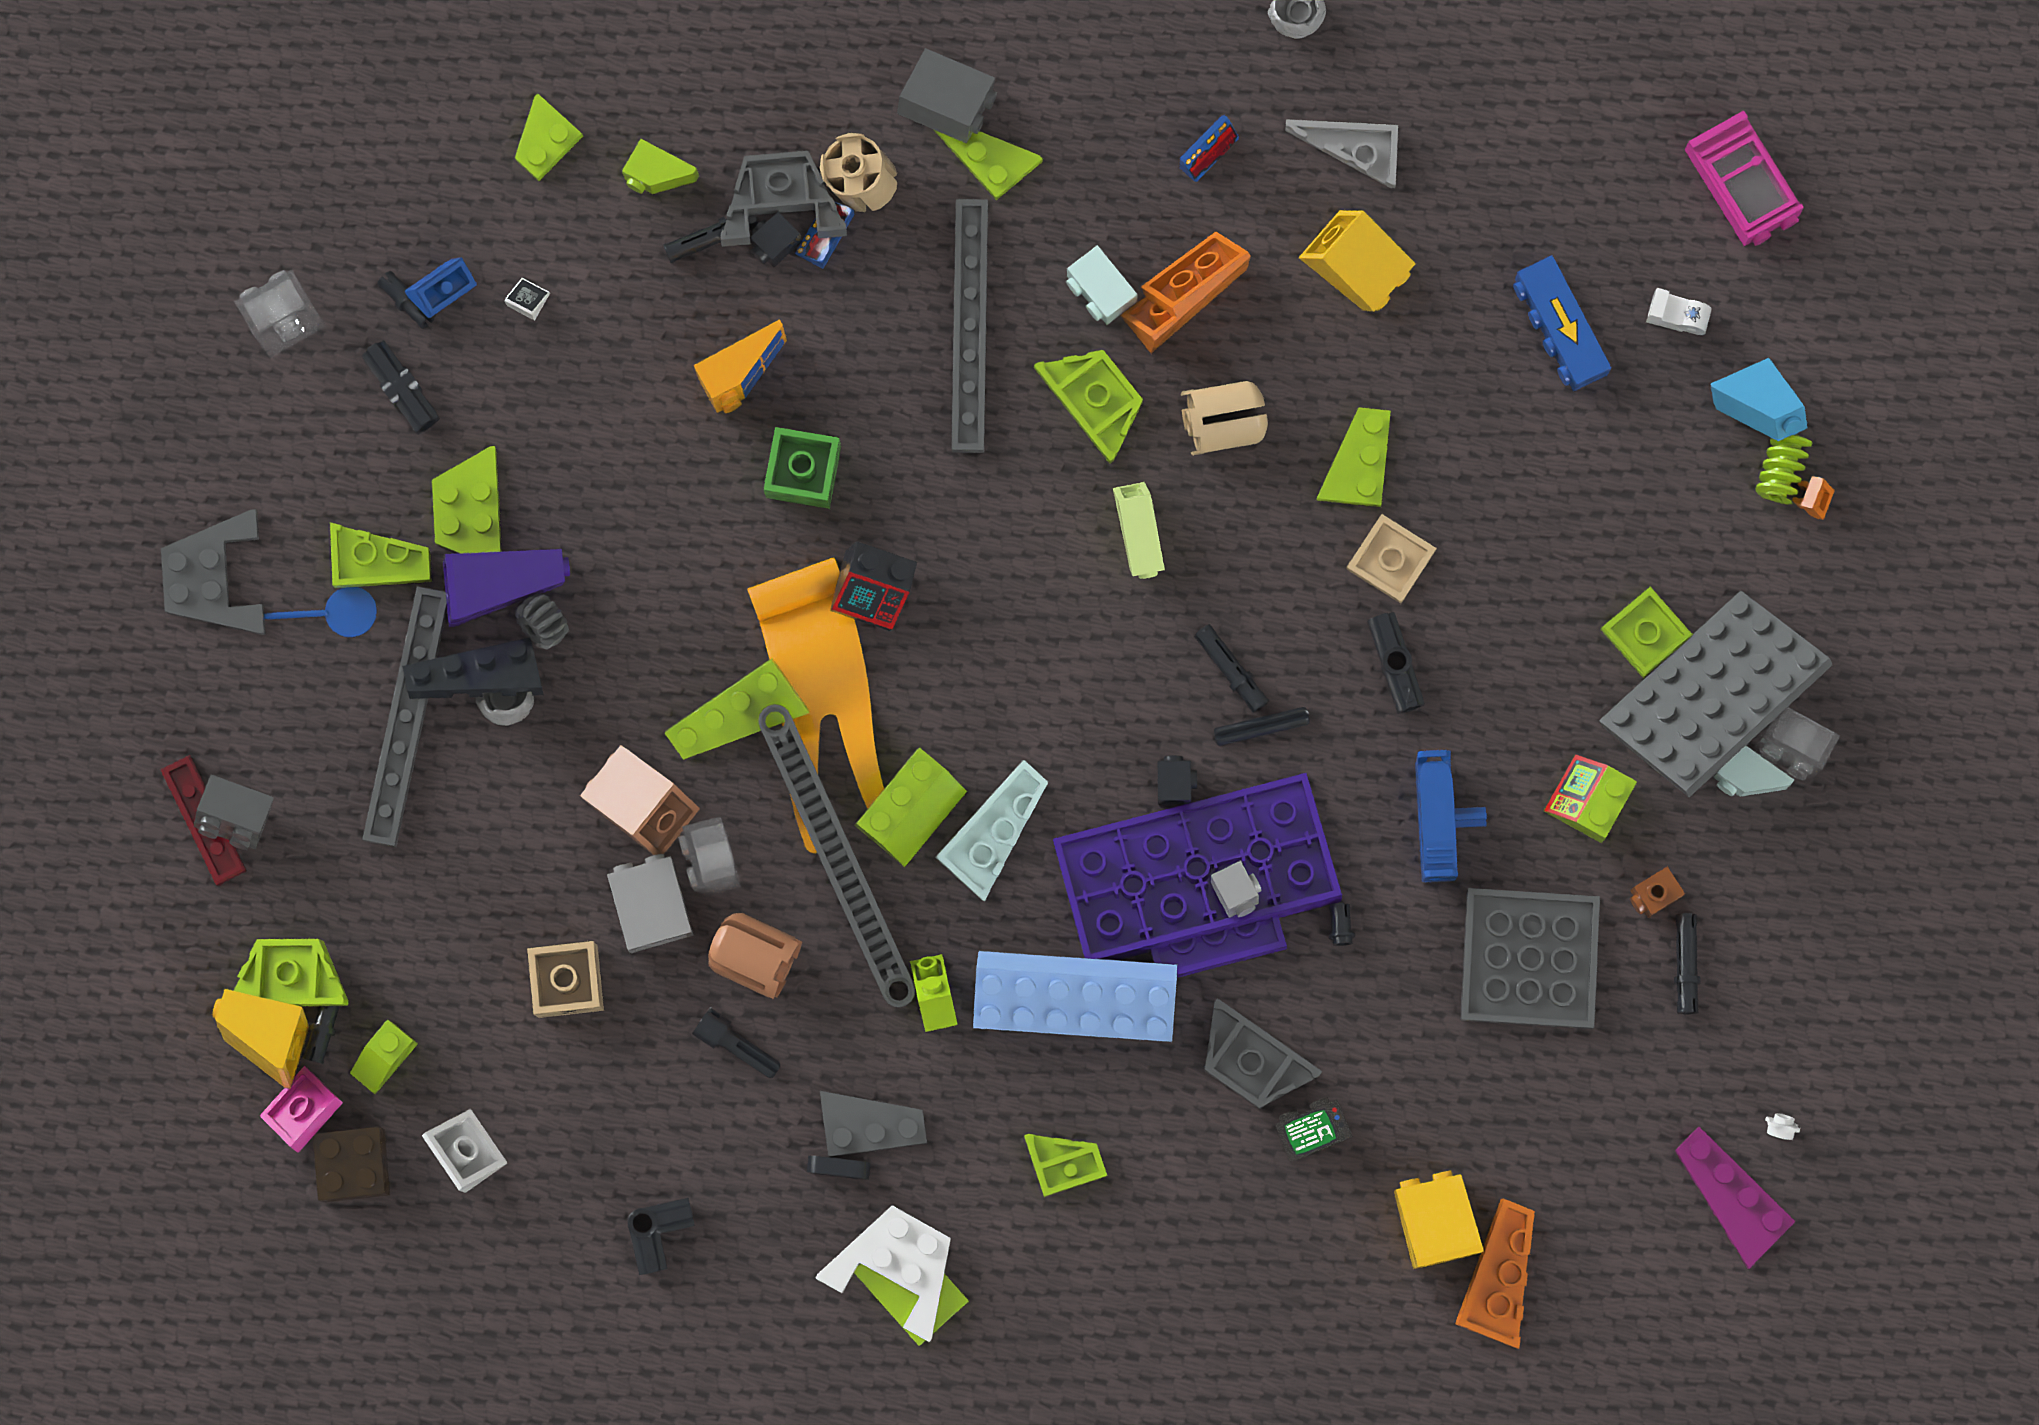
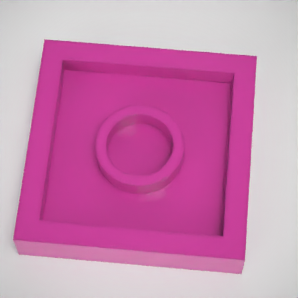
[260,1066,343,1153]

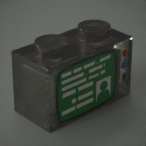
[1274,1097,1353,1163]

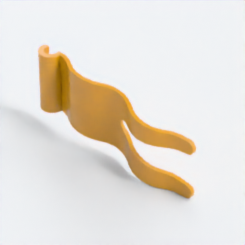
[747,557,884,853]

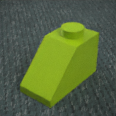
[622,139,699,194]
[350,1020,418,1094]

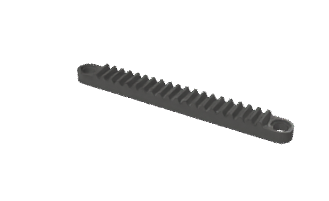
[759,704,915,1007]

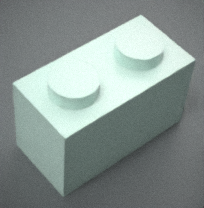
[1066,245,1137,325]

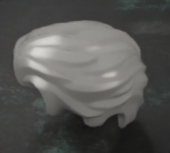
[1268,0,1326,39]
[476,692,534,726]

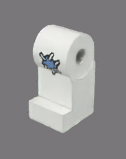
[1646,288,1712,335]

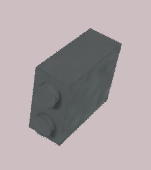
[897,48,997,144]

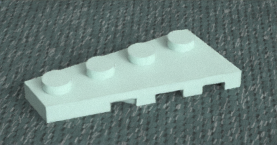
[935,760,1048,901]

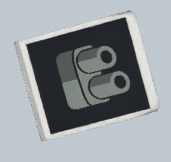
[505,278,550,321]

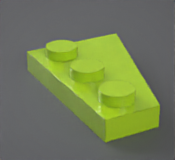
[1316,407,1391,507]

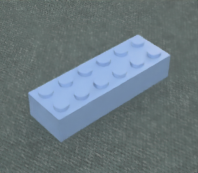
[973,951,1177,1042]

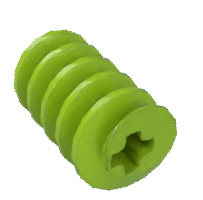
[1755,434,1813,504]

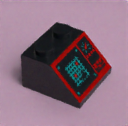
[830,542,917,631]

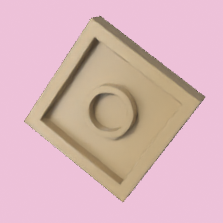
[1346,514,1437,603]

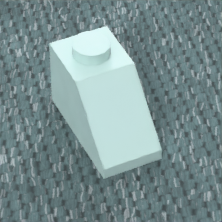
[1713,746,1794,797]

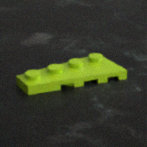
[665,658,810,760]

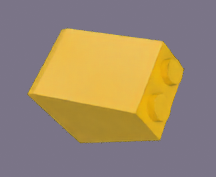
[1299,210,1415,311]
[213,989,309,1089]
[1394,1170,1484,1269]

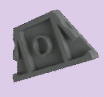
[1204,998,1322,1109]

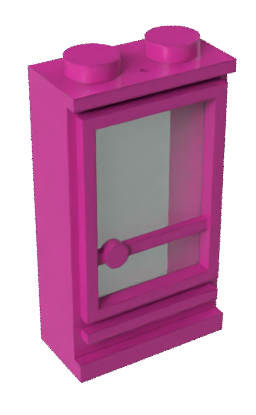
[1685,111,1804,246]

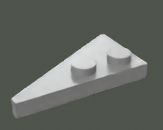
[1285,119,1398,188]

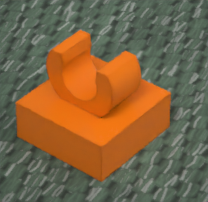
[1792,476,1835,520]

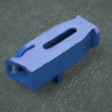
[1415,750,1487,882]

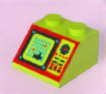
[1544,754,1637,843]

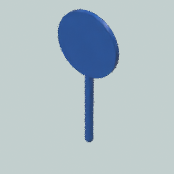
[264,587,377,637]

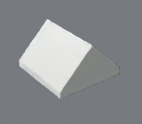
[422,1109,507,1193]

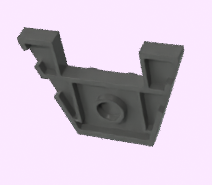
[721,151,847,247]
[161,509,266,635]

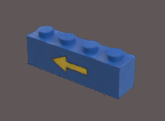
[1513,255,1611,392]

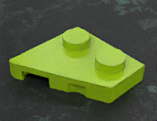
[515,94,583,181]
[1024,1134,1107,1197]

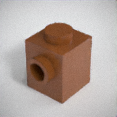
[1630,866,1685,918]

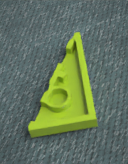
[933,129,1043,200]

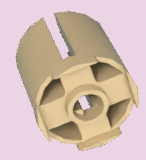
[820,133,897,212]
[1181,381,1268,456]

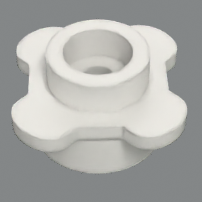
[1765,1113,1800,1140]

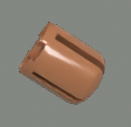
[708,913,802,999]

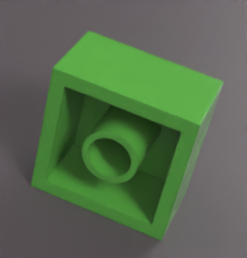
[764,427,841,509]

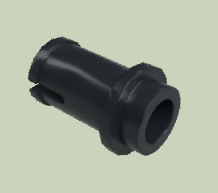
[1329,903,1355,946]

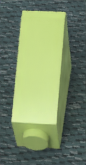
[1113,482,1165,579]

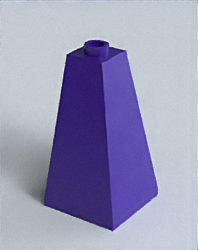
[443,549,570,627]

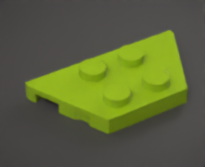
[1034,350,1143,464]
[432,446,502,553]
[234,939,348,1006]

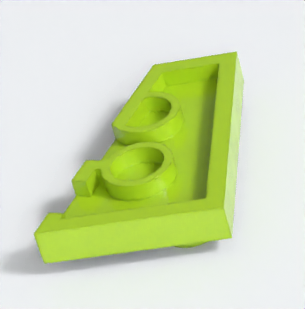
[330,522,432,588]

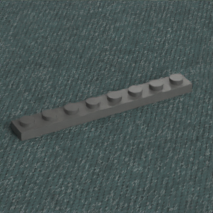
[952,199,988,453]
[362,587,447,847]

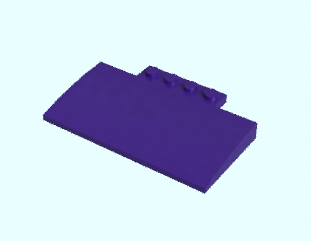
[1053,773,1342,978]

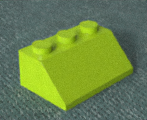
[854,748,967,867]

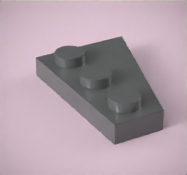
[820,1091,927,1157]

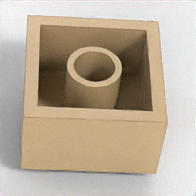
[527,941,604,1018]

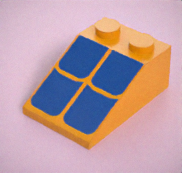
[694,319,787,413]

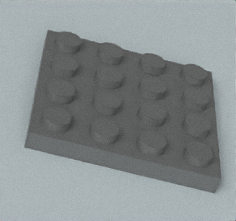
[1460,888,1600,1029]

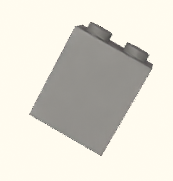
[607,854,694,953]

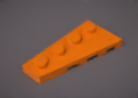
[1455,1199,1535,1349]

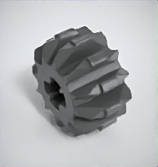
[515,593,569,650]

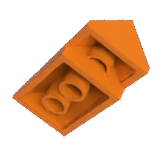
[1121,232,1251,353]

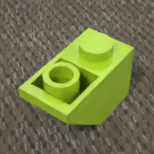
[910,954,958,1032]

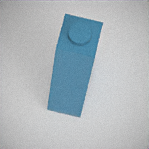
[1711,358,1807,441]

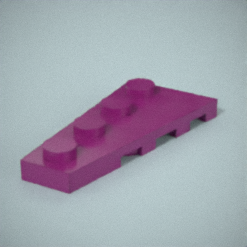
[1675,1127,1795,1269]

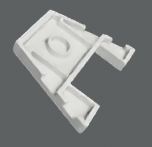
[816,1206,951,1342]

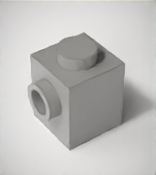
[1211,861,1262,918]

